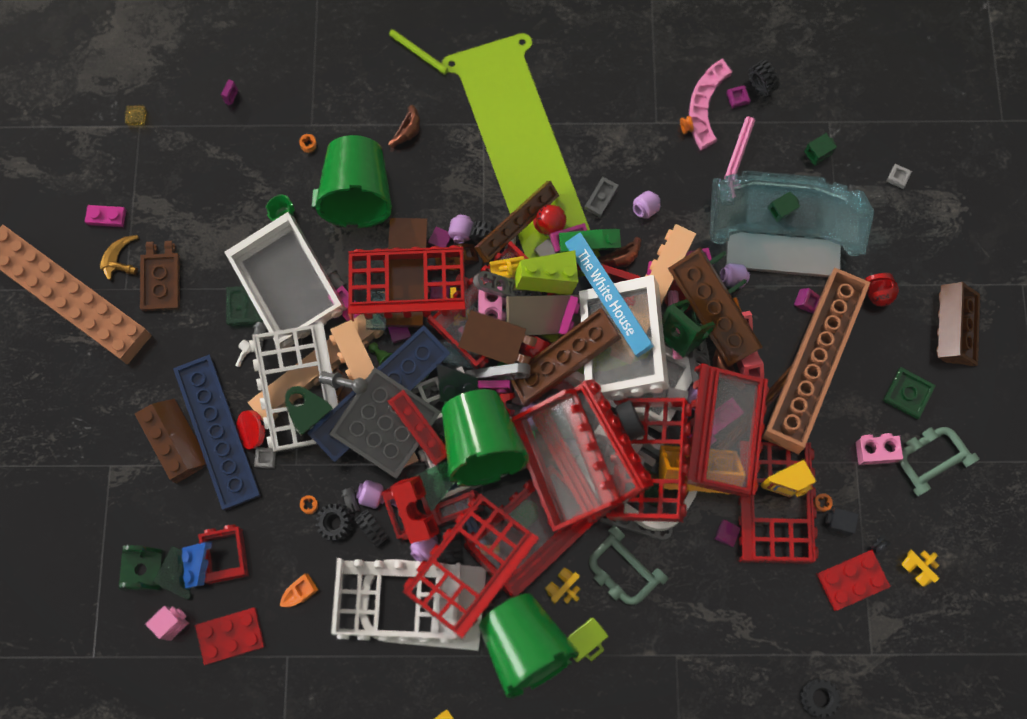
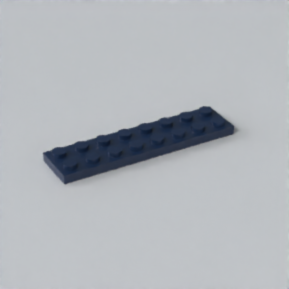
[307,325,451,462]
[173,354,261,511]

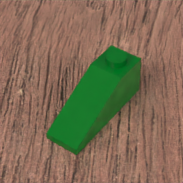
[559,229,621,252]

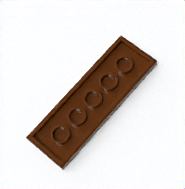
[384,218,428,327]
[668,247,762,367]
[510,307,622,407]

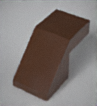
[435,243,479,266]

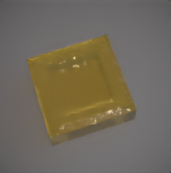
[125,106,146,125]

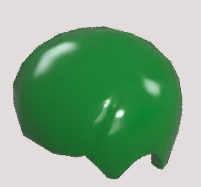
[266,194,295,222]

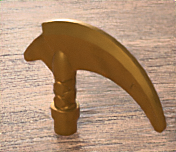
[100,235,139,280]

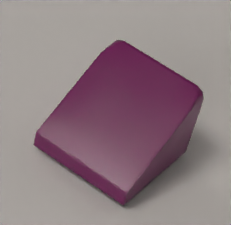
[794,288,821,314]
[715,519,741,547]

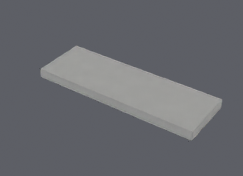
[726,231,841,277]

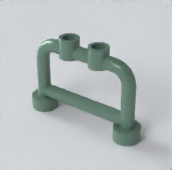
[899,427,980,497]
[589,525,668,605]

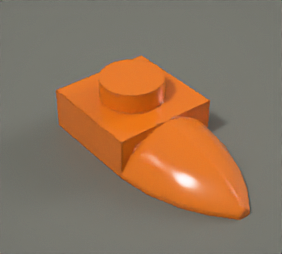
[280,574,318,607]

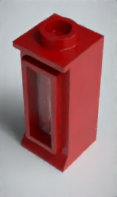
[429,490,484,527]

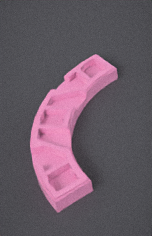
[689,58,732,150]

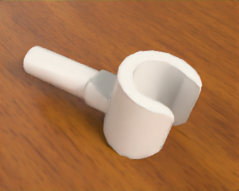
[235,340,251,367]

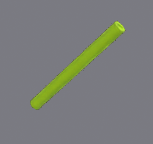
[389,29,448,74]

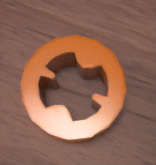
[680,116,694,134]
[299,134,317,153]
[813,493,833,512]
[299,495,318,514]

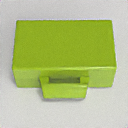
[567,617,608,662]

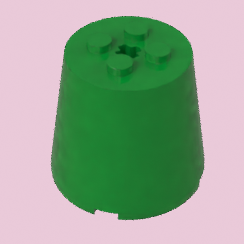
[316,135,392,228]
[442,389,529,487]
[478,593,579,698]

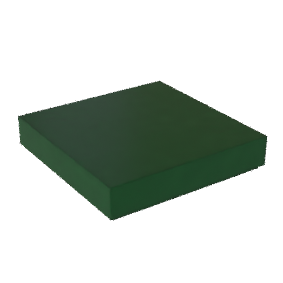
[883,367,936,419]

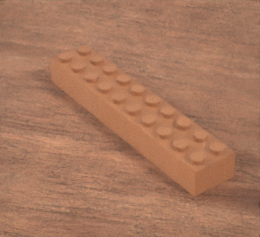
[0,225,152,365]
[762,268,871,455]

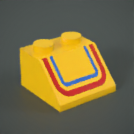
[761,460,816,498]

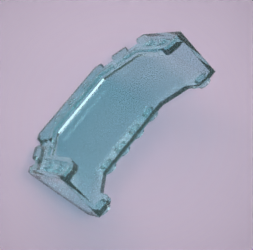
[710,171,874,256]

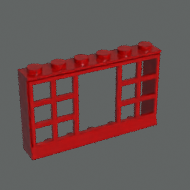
[348,245,466,322]
[606,398,692,523]
[736,441,818,564]
[403,493,539,640]

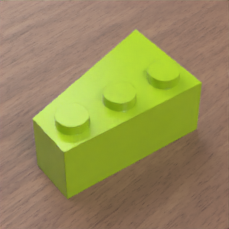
[515,250,578,295]

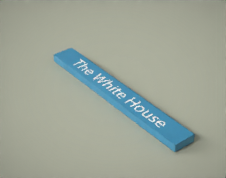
[565,232,654,358]

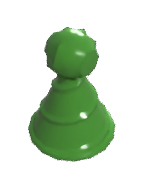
[368,343,393,366]

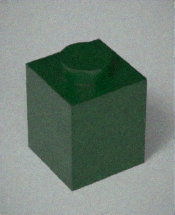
[804,133,837,166]
[767,191,801,222]

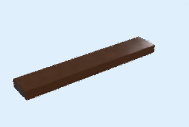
[474,181,560,263]

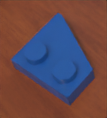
[182,542,212,588]

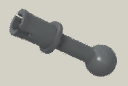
[319,371,368,394]

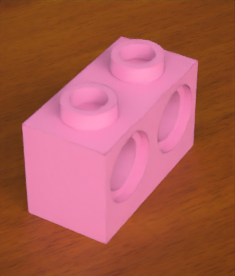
[478,287,506,321]
[855,433,903,465]
[146,606,189,641]

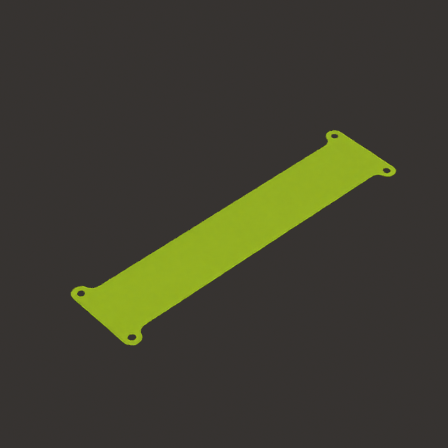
[442,33,650,375]

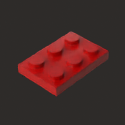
[817,550,891,611]
[195,607,265,665]

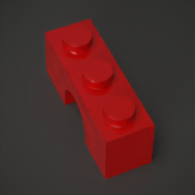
[390,476,439,544]

